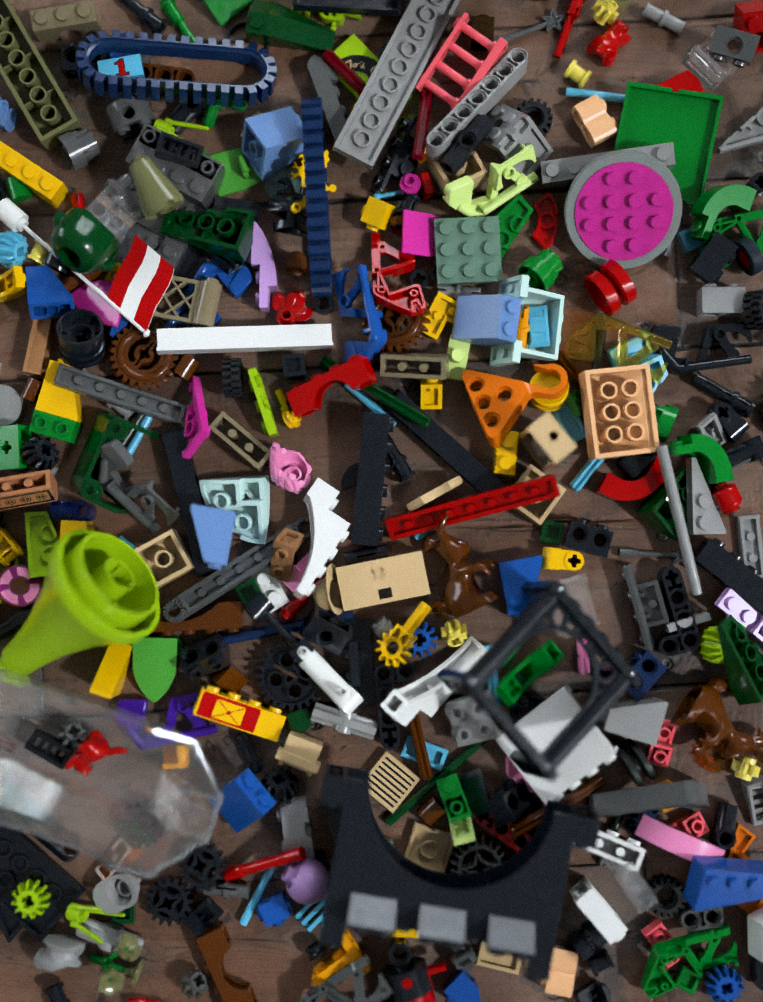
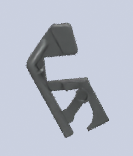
[98,439,181,535]
[299,954,393,1002]

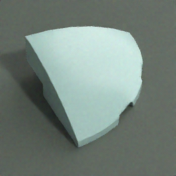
[199,475,270,544]

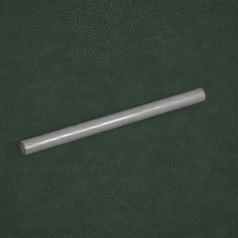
[656,444,702,596]

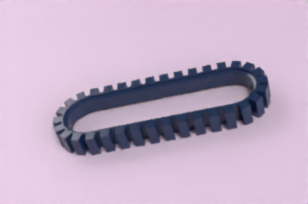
[75,30,277,107]
[301,97,333,297]

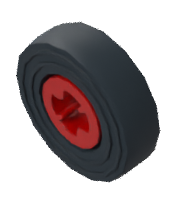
[734,237,763,276]

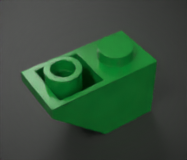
[435,773,472,824]

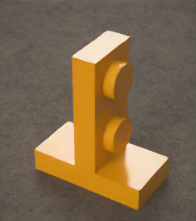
[311,927,371,986]

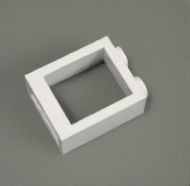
[568,876,628,944]

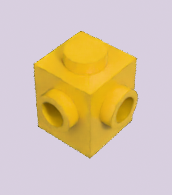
[360,196,396,232]

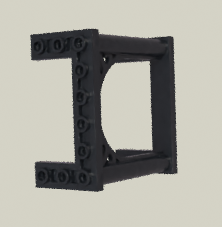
[437,580,643,781]

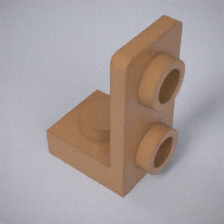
[269,528,305,582]

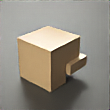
[275,729,324,777]

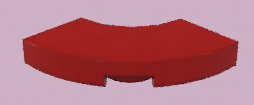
[531,191,559,250]

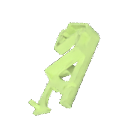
[442,144,539,217]

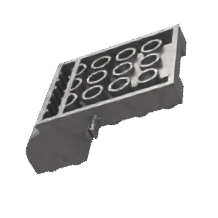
[101,123,225,271]

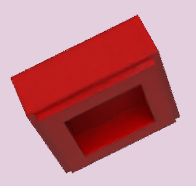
[419,172,434,201]

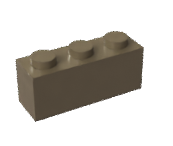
[380,351,449,380]
[210,411,270,473]

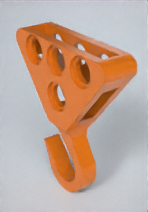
[462,363,568,448]

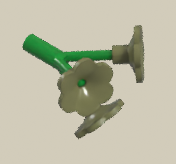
[89,933,144,996]

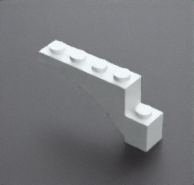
[293,478,350,600]
[380,636,487,727]

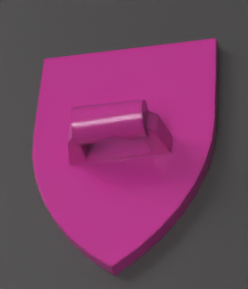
[401,209,439,257]
[71,280,122,328]

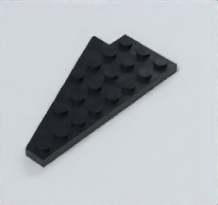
[0,812,86,943]

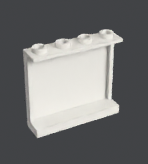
[496,684,618,805]

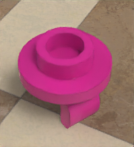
[399,173,421,195]

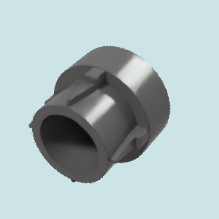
[56,128,100,172]

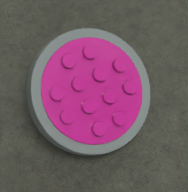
[564,150,682,269]

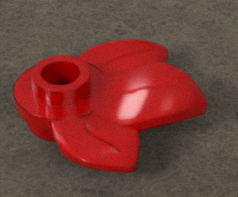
[272,290,313,325]

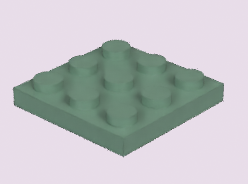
[433,216,502,285]

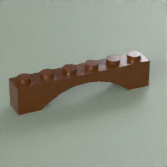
[146,601,245,637]

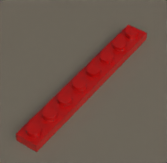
[385,473,560,541]

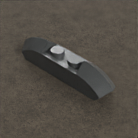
[307,54,348,144]

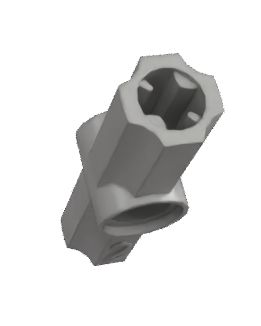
[310,701,379,740]
[75,917,145,959]

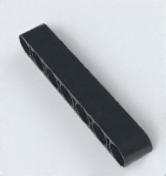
[382,389,506,493]
[162,427,217,577]

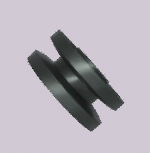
[614,738,656,787]

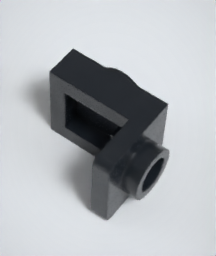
[184,896,224,937]
[573,980,612,1002]

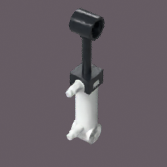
[243,592,364,716]

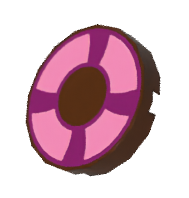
[0,565,42,609]

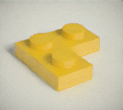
[421,291,456,340]

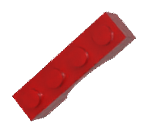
[286,354,378,418]

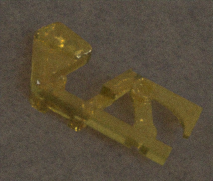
[566,313,673,384]

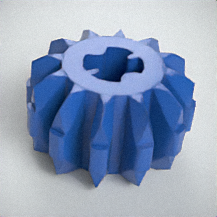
[408,622,438,658]
[704,964,744,1002]

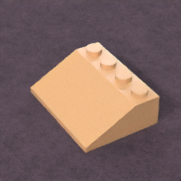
[578,364,659,461]

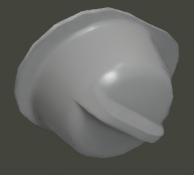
[93,872,141,914]

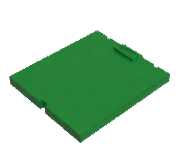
[614,81,724,206]

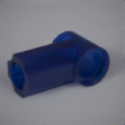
[49,501,97,521]

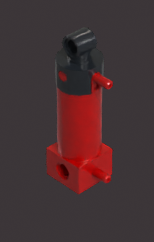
[383,937,447,1002]

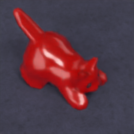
[587,19,631,67]
[64,730,127,777]

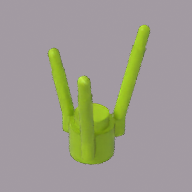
[153,118,209,138]
[66,902,125,944]

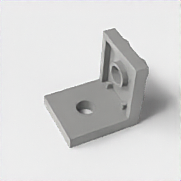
[481,102,554,176]

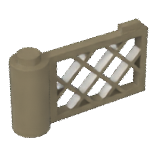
[153,275,222,327]

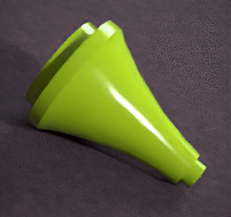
[0,529,160,679]

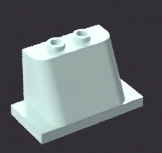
[489,274,565,367]

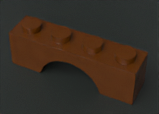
[195,922,259,1002]

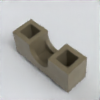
[30,0,102,43]

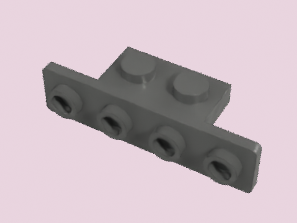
[622,563,671,651]

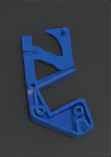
[164,262,255,354]
[332,265,387,363]

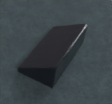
[461,768,491,819]

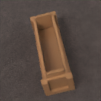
[22,318,59,378]

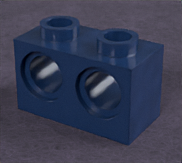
[626,649,668,701]

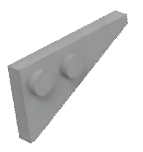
[686,457,726,535]

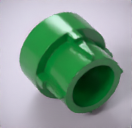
[517,249,564,291]
[654,404,679,443]

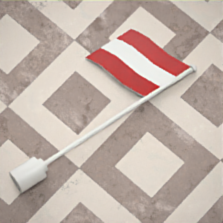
[0,198,174,337]

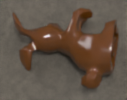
[421,514,499,619]
[670,677,763,771]

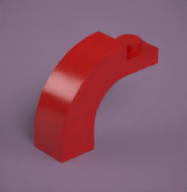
[595,454,664,502]

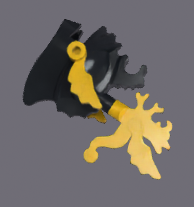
[267,149,337,237]

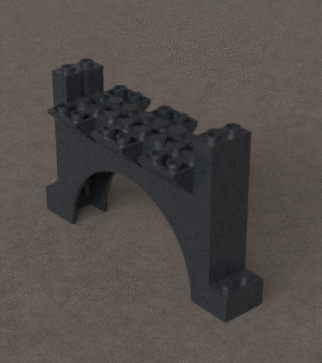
[319,763,601,981]

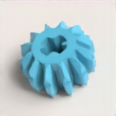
[0,230,29,268]

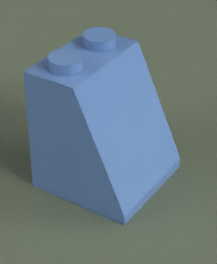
[241,106,304,181]
[451,294,522,348]
[190,504,236,570]

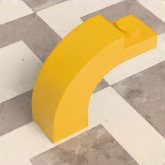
[0,266,26,302]

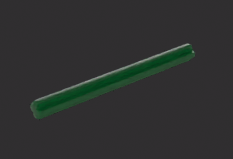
[320,356,431,428]

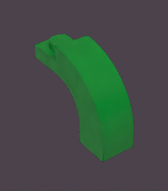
[688,184,757,241]
[668,434,734,484]
[494,638,564,707]

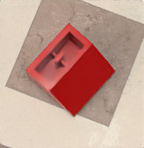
[733,0,763,53]

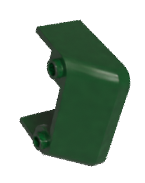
[70,411,161,514]

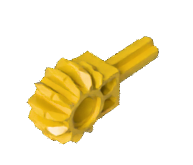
[375,601,432,667]

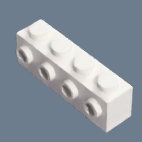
[573,828,646,872]

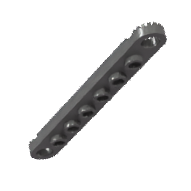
[163,517,311,623]

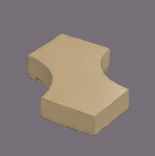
[406,475,463,512]

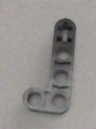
[676,836,723,931]

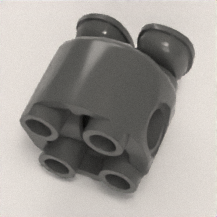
[107,92,156,142]

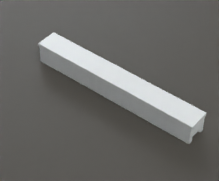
[156,324,333,355]

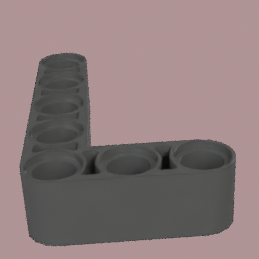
[588,780,710,818]

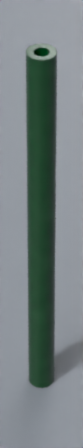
[385,740,489,826]

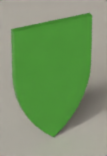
[209,148,261,197]
[133,637,178,703]

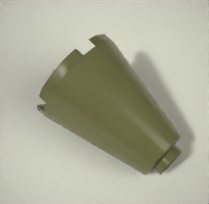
[129,155,185,221]

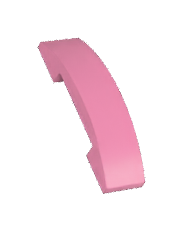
[634,813,726,862]

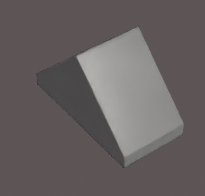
[689,412,728,446]

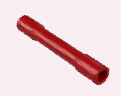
[223,846,306,881]

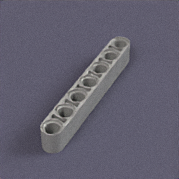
[426,48,528,161]

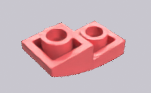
[646,719,677,768]
[668,810,710,838]
[640,918,685,969]

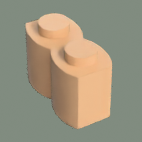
[571,94,617,148]
[540,944,578,998]

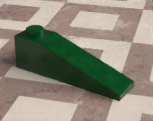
[245,0,336,53]
[159,207,254,262]
[636,455,691,541]
[717,614,763,705]

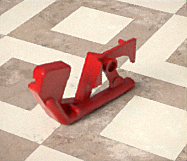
[371,229,426,317]

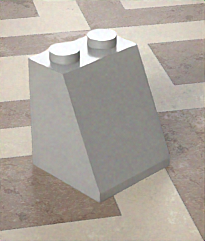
[596,697,668,746]

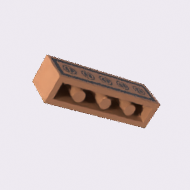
[0,469,58,511]

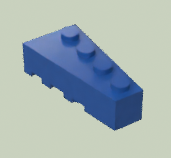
[683,856,763,911]

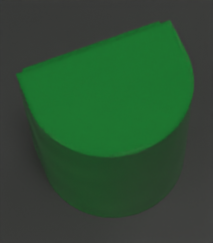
[6,176,34,204]

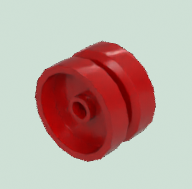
[584,259,637,317]

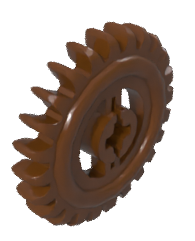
[361,284,431,353]
[108,323,181,391]

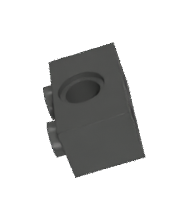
[708,24,761,68]

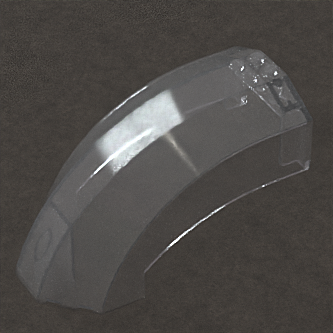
[0,668,224,878]

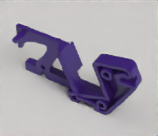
[116,691,218,748]

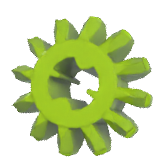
[699,626,724,664]
[11,879,51,919]

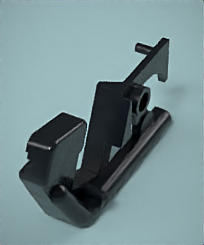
[649,321,752,375]

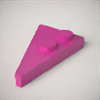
[182,375,210,459]

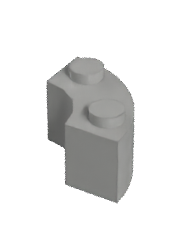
[276,795,315,858]

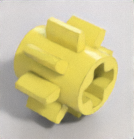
[591,0,619,26]
[440,619,468,647]
[730,756,761,782]

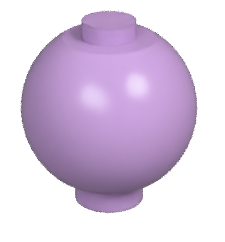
[281,858,329,905]

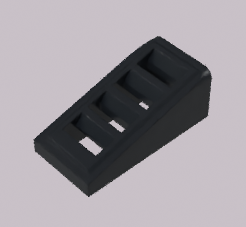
[154,131,204,169]
[24,728,77,770]

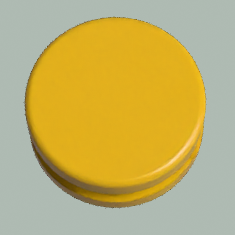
[529,372,569,412]

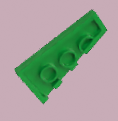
[483,194,534,285]

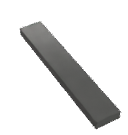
[53,363,187,427]

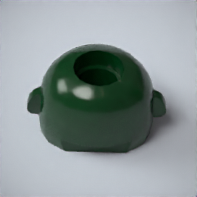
[51,207,118,274]

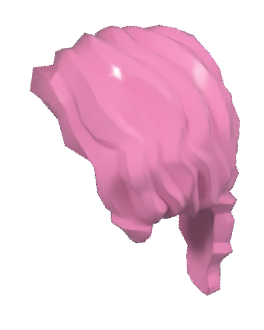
[269,443,312,494]

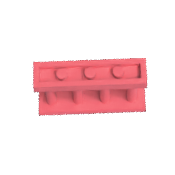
[415,12,508,109]

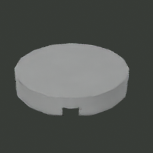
[0,384,24,426]

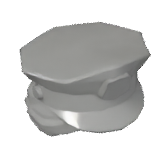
[33,934,88,972]

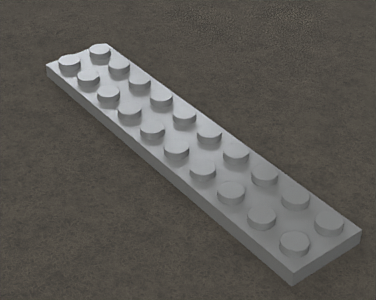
[333,0,460,170]

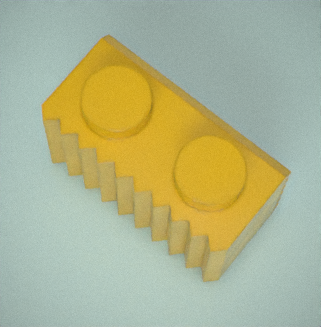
[492,431,519,477]

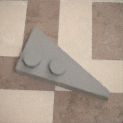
[716,107,763,154]

